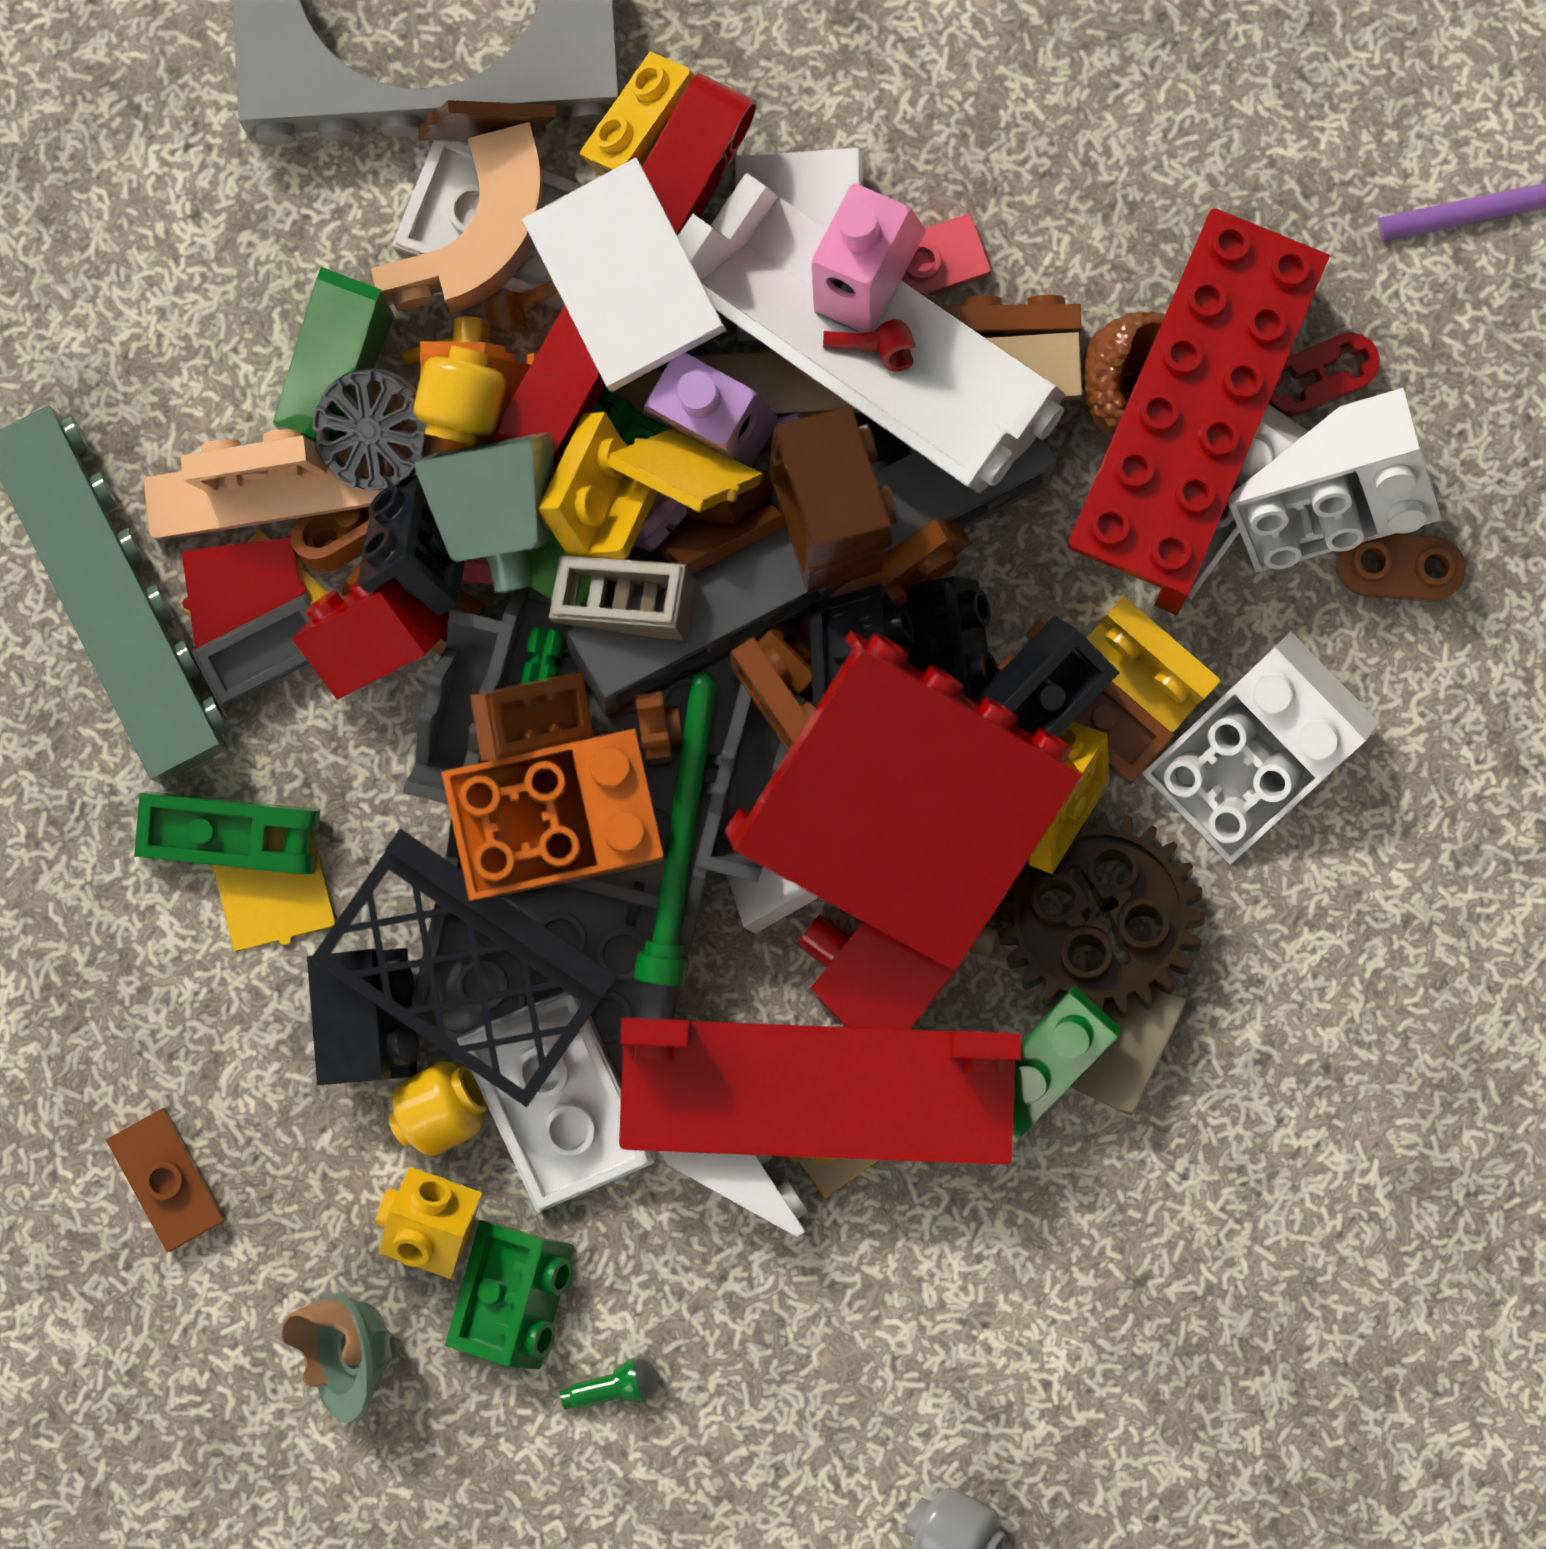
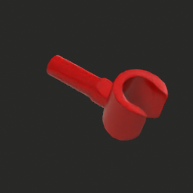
[823,319,916,371]

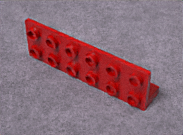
[1067,208,1330,615]
[619,1018,1021,1165]

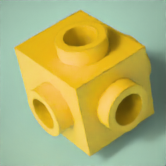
[375,1167,482,1279]

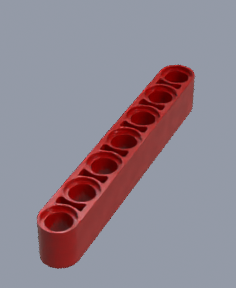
[492,73,757,473]

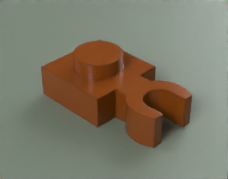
[635,691,683,766]

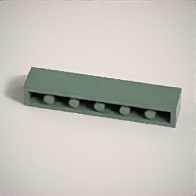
[0,405,231,784]

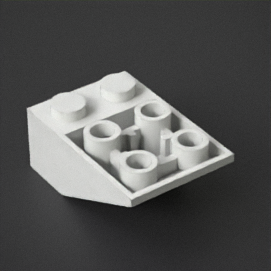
[1228,388,1442,572]
[1142,631,1380,865]

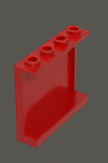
[725,631,1083,972]

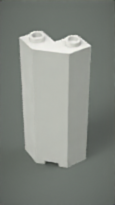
[678,173,1066,493]

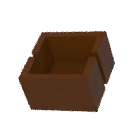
[769,405,897,592]

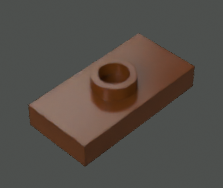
[470,673,593,761]
[106,1108,226,1253]

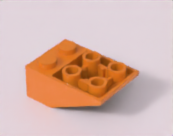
[441,729,664,901]

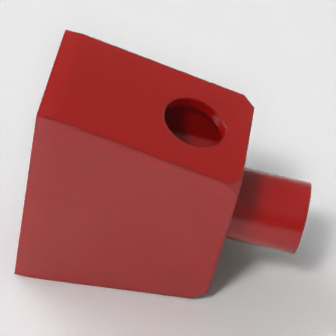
[796,914,958,1030]

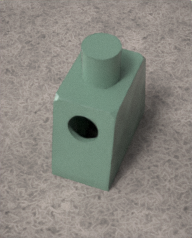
[414,432,555,592]

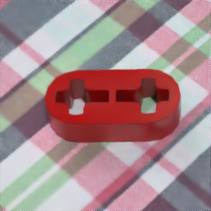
[1268,332,1380,417]

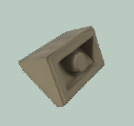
[1070,986,1186,1115]

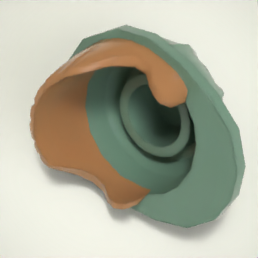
[281,1293,392,1423]

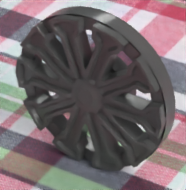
[312,368,432,491]

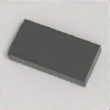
[191,594,311,708]

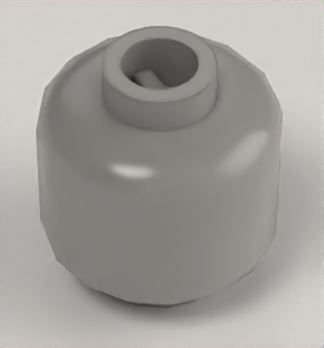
[905,1488,1007,1549]

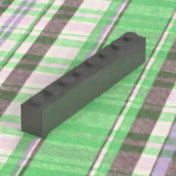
[567,437,1057,717]

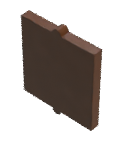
[418,100,556,142]
[658,496,787,574]

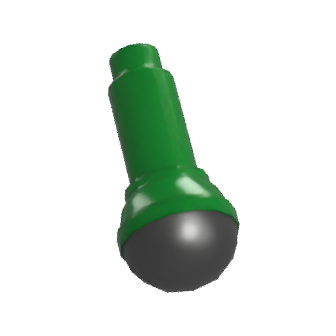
[560,1357,658,1410]

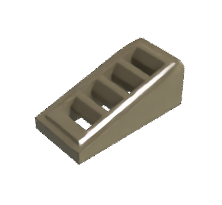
[549,556,697,641]

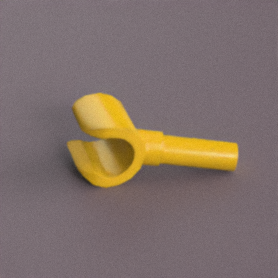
[402,316,490,365]

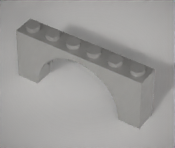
[232,0,619,145]

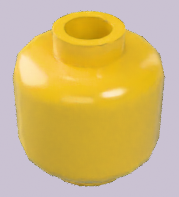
[413,346,506,446]
[389,1061,488,1156]

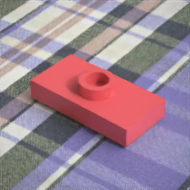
[901,213,991,296]

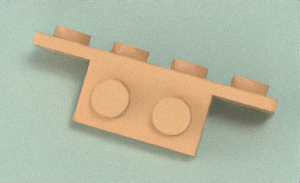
[144,429,392,540]

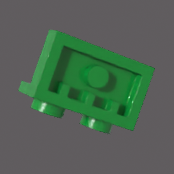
[445,1220,574,1369]

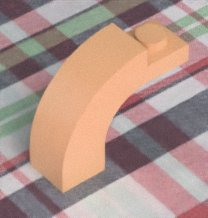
[370,122,545,314]

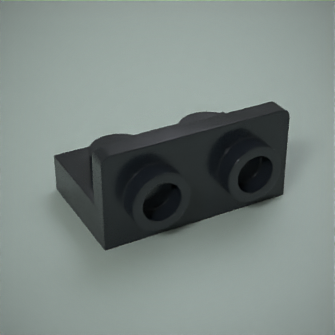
[357,474,465,616]
[903,576,998,700]
[809,584,914,709]

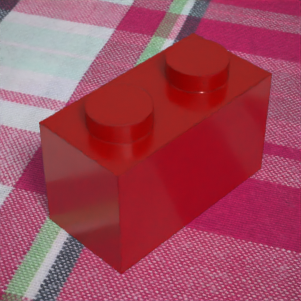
[292,577,449,700]

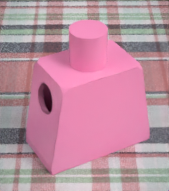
[811,184,926,333]

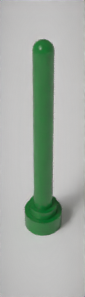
[634,672,717,986]

